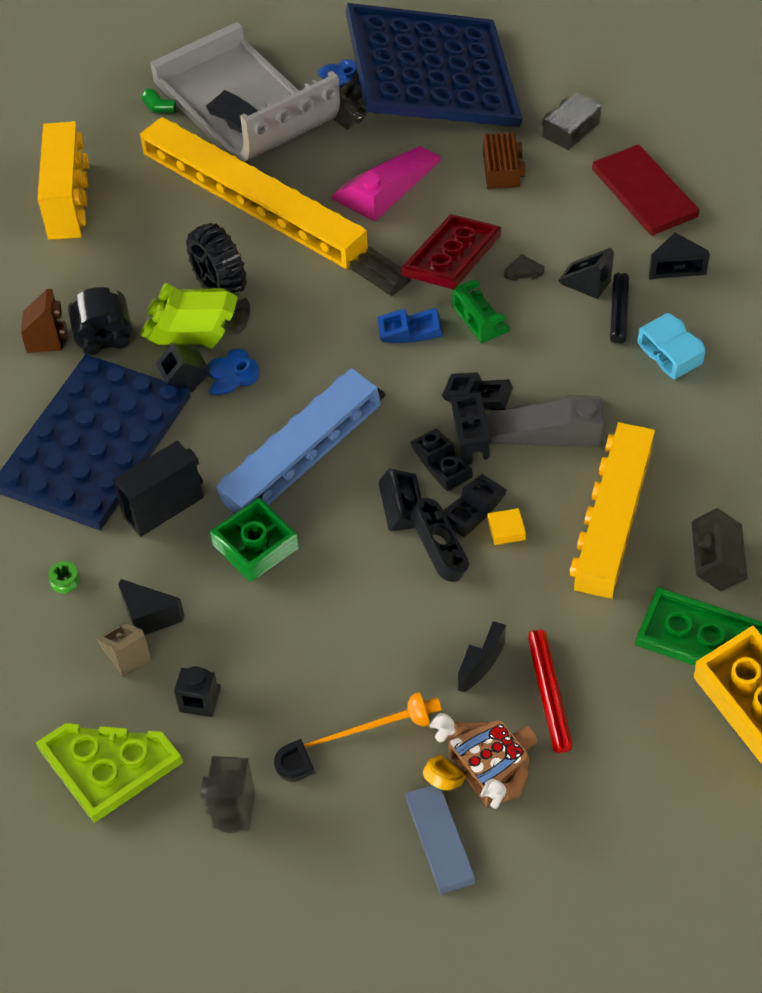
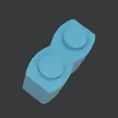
[637,313,706,380]

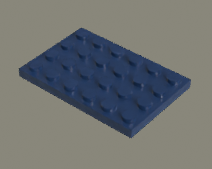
[0,354,191,531]

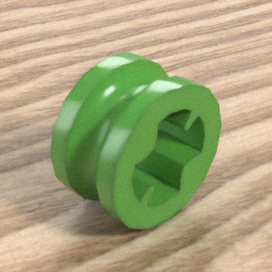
[48,561,79,593]

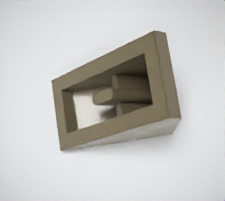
[97,623,152,677]

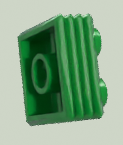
[210,498,300,582]

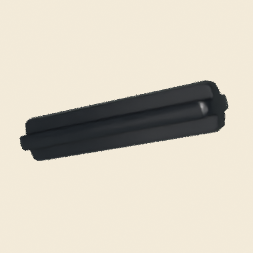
[610,272,629,344]

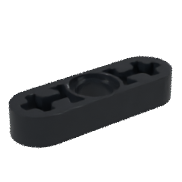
[410,498,469,582]

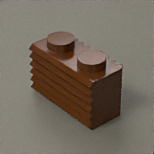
[483,131,525,189]

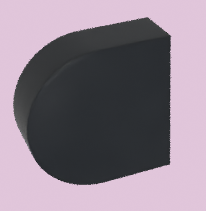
[274,739,316,782]

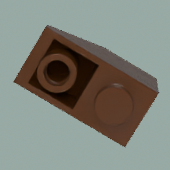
[21,289,67,353]

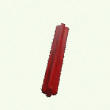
[528,629,572,754]

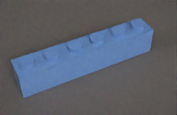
[216,368,381,513]

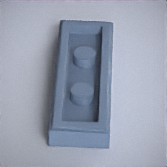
[405,785,475,895]

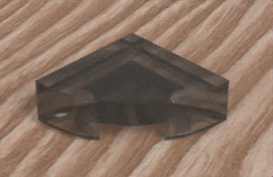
[504,254,545,281]
[226,298,251,334]

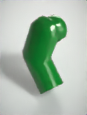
[142,88,176,113]

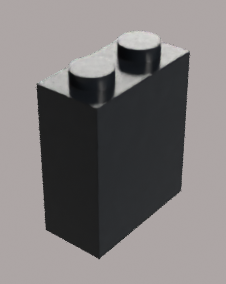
[113,440,203,537]

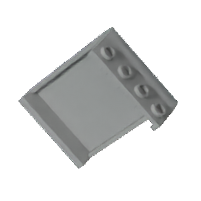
[150,22,340,163]

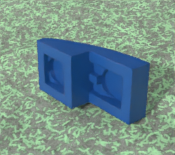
[377,308,443,343]

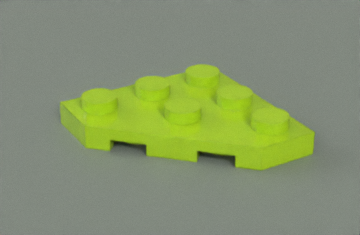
[36,723,183,823]

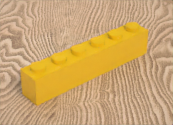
[569,422,655,599]

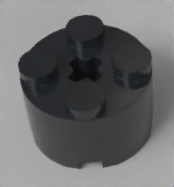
[68,287,132,355]

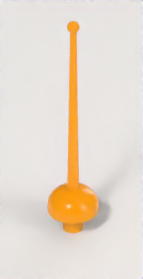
[304,691,442,748]

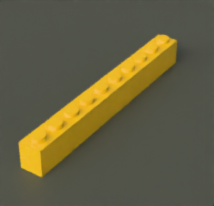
[140,117,368,270]

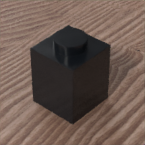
[155,342,210,392]

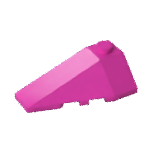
[332,146,441,221]

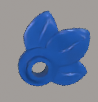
[318,59,361,89]
[207,349,259,395]

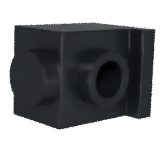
[174,666,221,717]

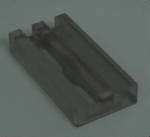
[350,247,411,297]

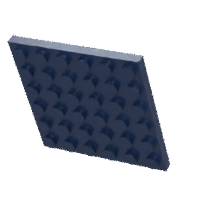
[345,3,523,127]

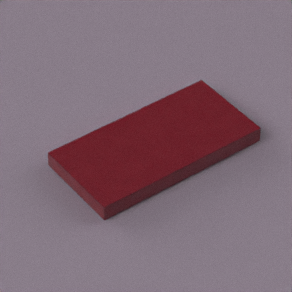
[592,144,700,236]
[402,214,501,290]

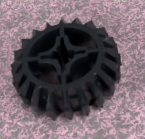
[186,223,247,295]

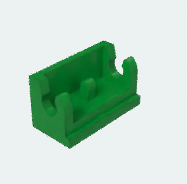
[452,280,509,344]

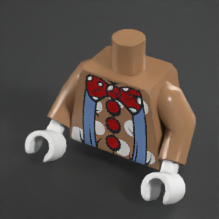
[429,713,538,809]

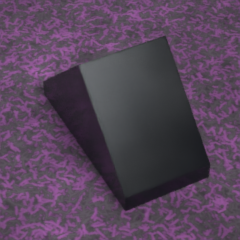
[648,232,710,279]
[558,248,614,299]
[118,579,185,635]

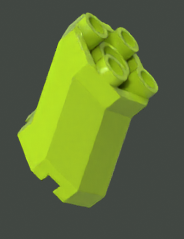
[140,283,238,349]

